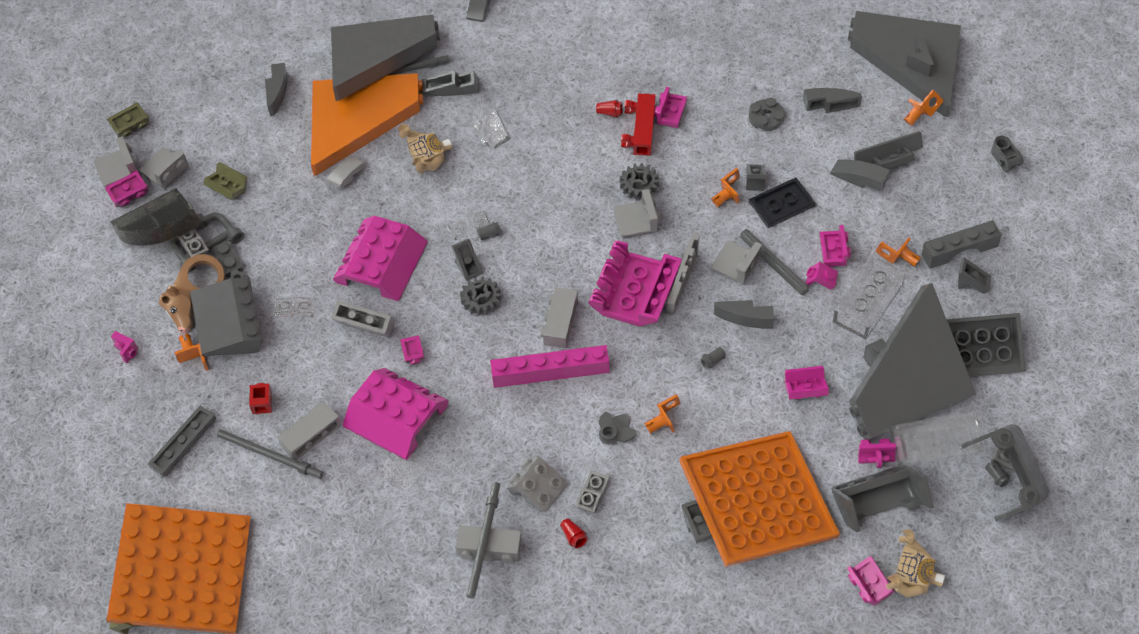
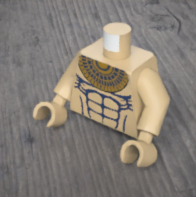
[398,124,452,174]
[886,529,945,598]

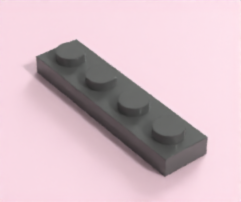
[148,405,216,477]

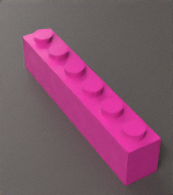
[490,345,610,388]

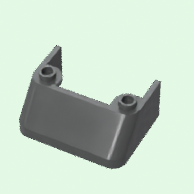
[961,424,1049,521]
[832,466,934,532]

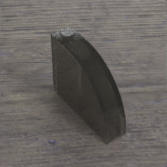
[110,188,201,246]

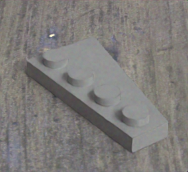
[665,232,700,314]

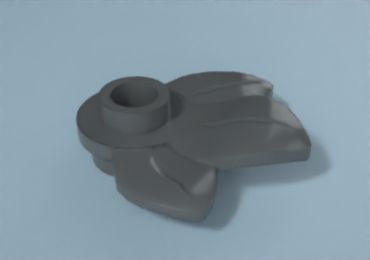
[599,412,636,444]

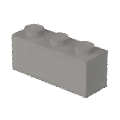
[540,287,578,348]
[331,300,396,338]
[277,401,342,460]
[456,525,522,563]

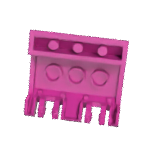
[333,215,428,302]
[588,240,682,327]
[343,368,449,461]

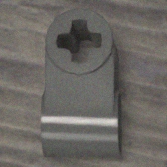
[991,135,1024,172]

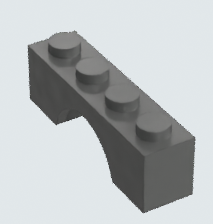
[921,220,1002,269]

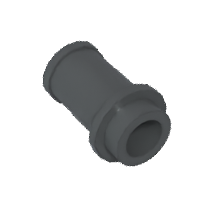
[477,221,502,241]
[700,347,726,369]
[985,460,1010,487]

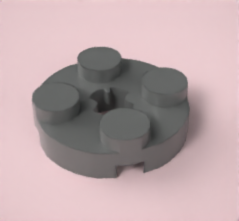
[748,98,785,131]

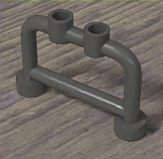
[170,213,244,272]

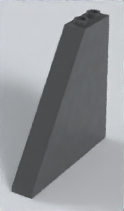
[848,11,961,117]
[331,14,440,101]
[849,283,976,439]

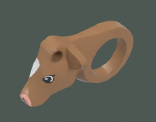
[159,254,225,333]

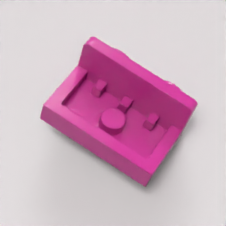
[654,87,687,128]
[105,171,148,207]
[819,225,851,267]
[785,366,829,400]
[847,556,895,606]

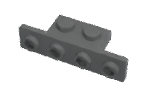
[854,131,923,170]

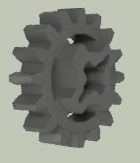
[620,163,659,200]
[460,276,501,316]

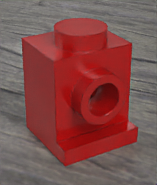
[249,383,272,415]

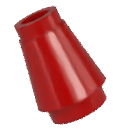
[596,100,623,117]
[560,518,588,549]

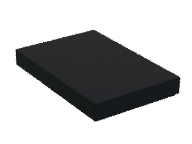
[749,177,816,228]

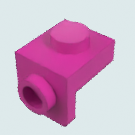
[806,262,838,289]
[400,335,424,365]

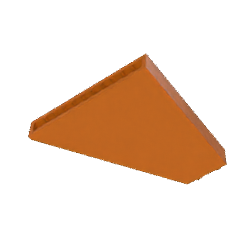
[311,73,423,175]

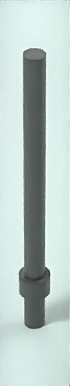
[388,55,450,75]
[217,429,324,479]
[467,482,501,599]

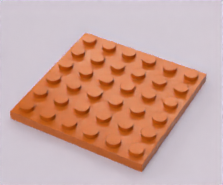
[679,431,840,567]
[106,503,251,634]

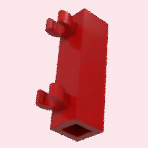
[621,93,656,156]

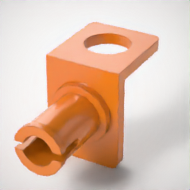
[903,90,944,126]
[711,168,740,207]
[875,237,921,267]
[175,334,209,371]
[644,394,681,434]

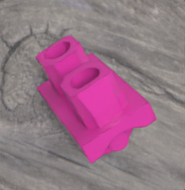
[858,438,896,468]

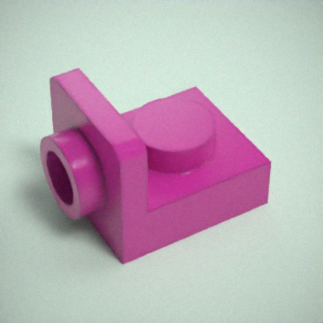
[111,331,138,363]

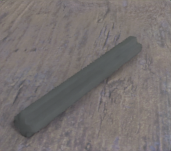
[740,229,809,295]

